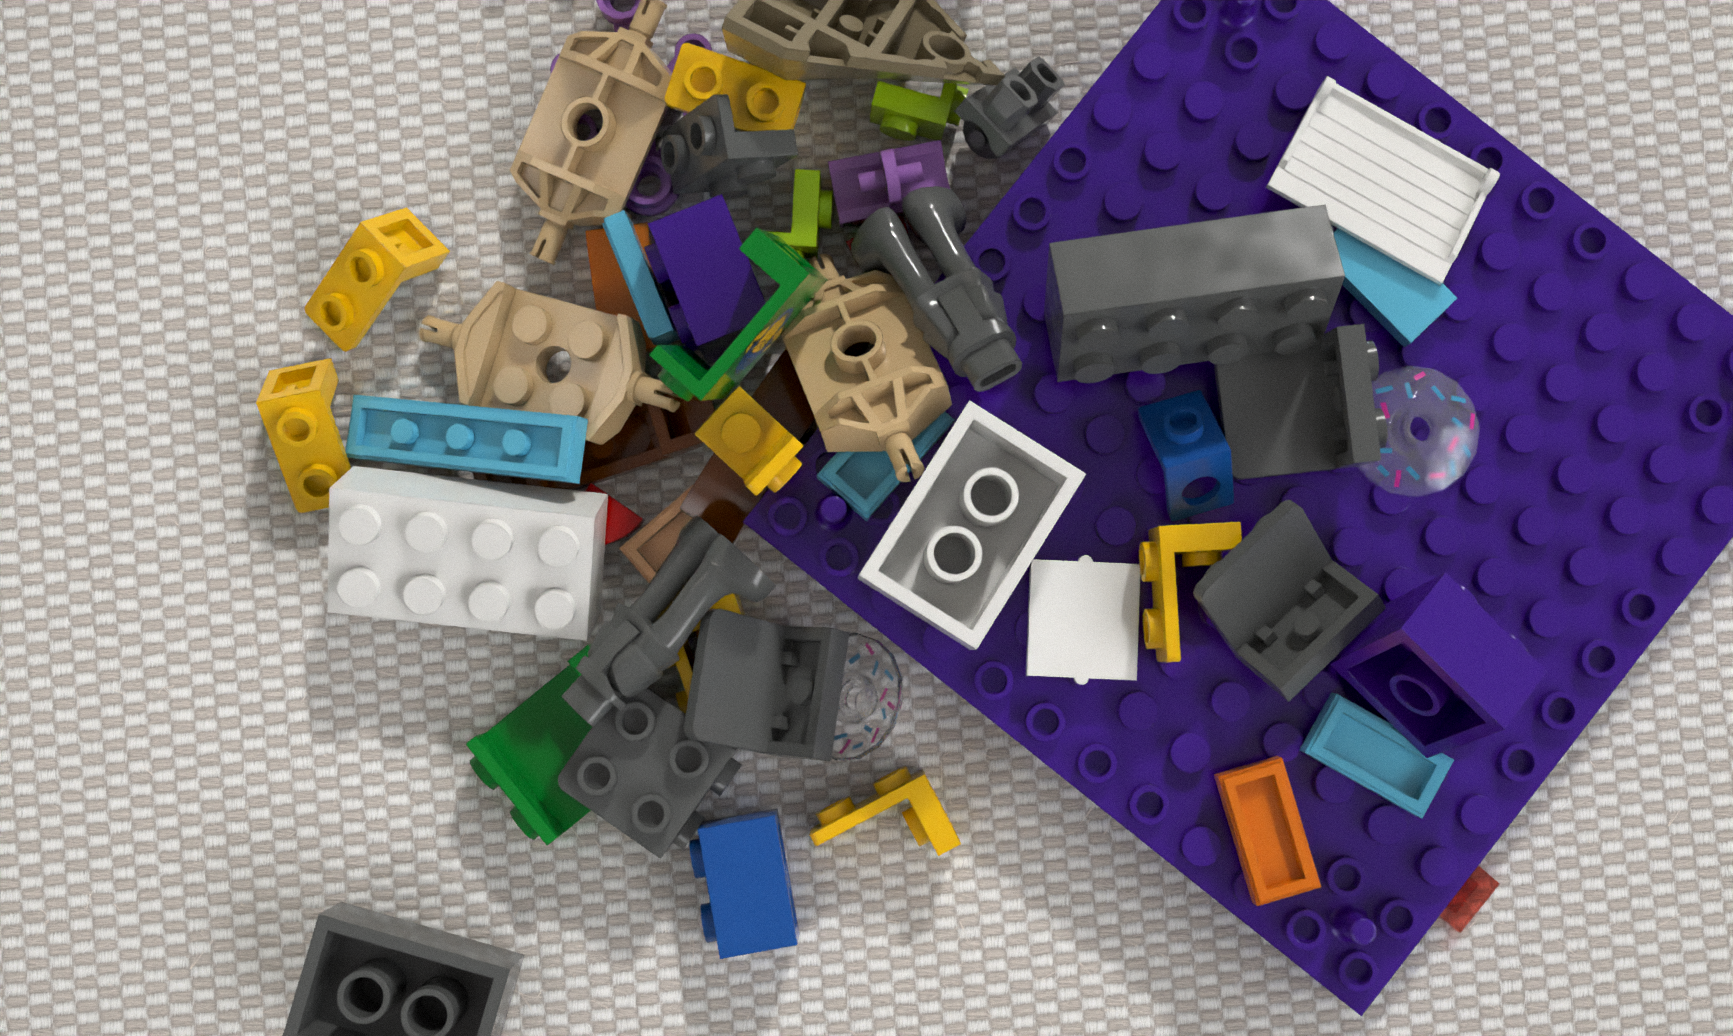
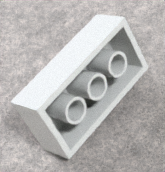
[327,466,608,641]

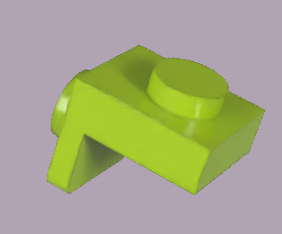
[869,80,969,141]
[767,169,833,259]

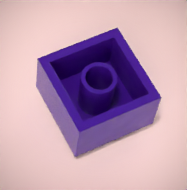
[644,194,766,364]
[1330,572,1548,758]

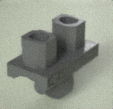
[954,57,1065,159]

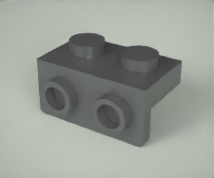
[661,94,798,200]

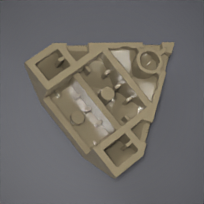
[722,0,1005,86]

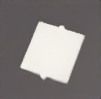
[1026,555,1140,685]

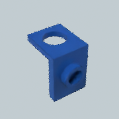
[1138,390,1234,521]

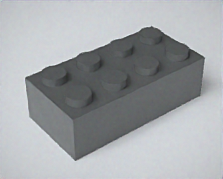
[1044,204,1345,383]

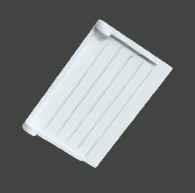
[1266,76,1500,285]

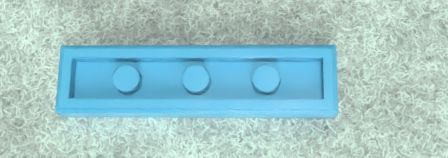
[346,395,588,484]

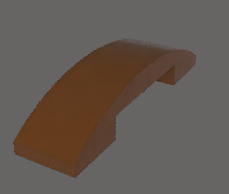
[680,342,871,544]
[472,394,717,490]

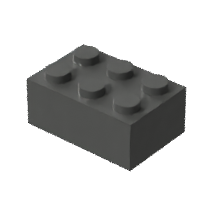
[283,902,524,1036]

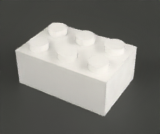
[857,400,1086,650]

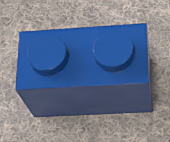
[689,808,800,959]

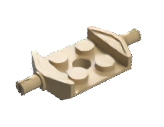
[510,0,672,265]
[781,254,952,482]
[419,281,682,445]

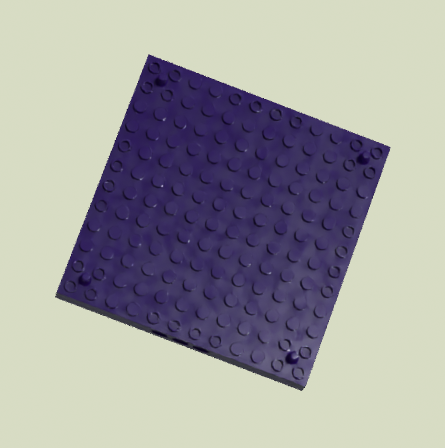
[743,0,1733,1016]

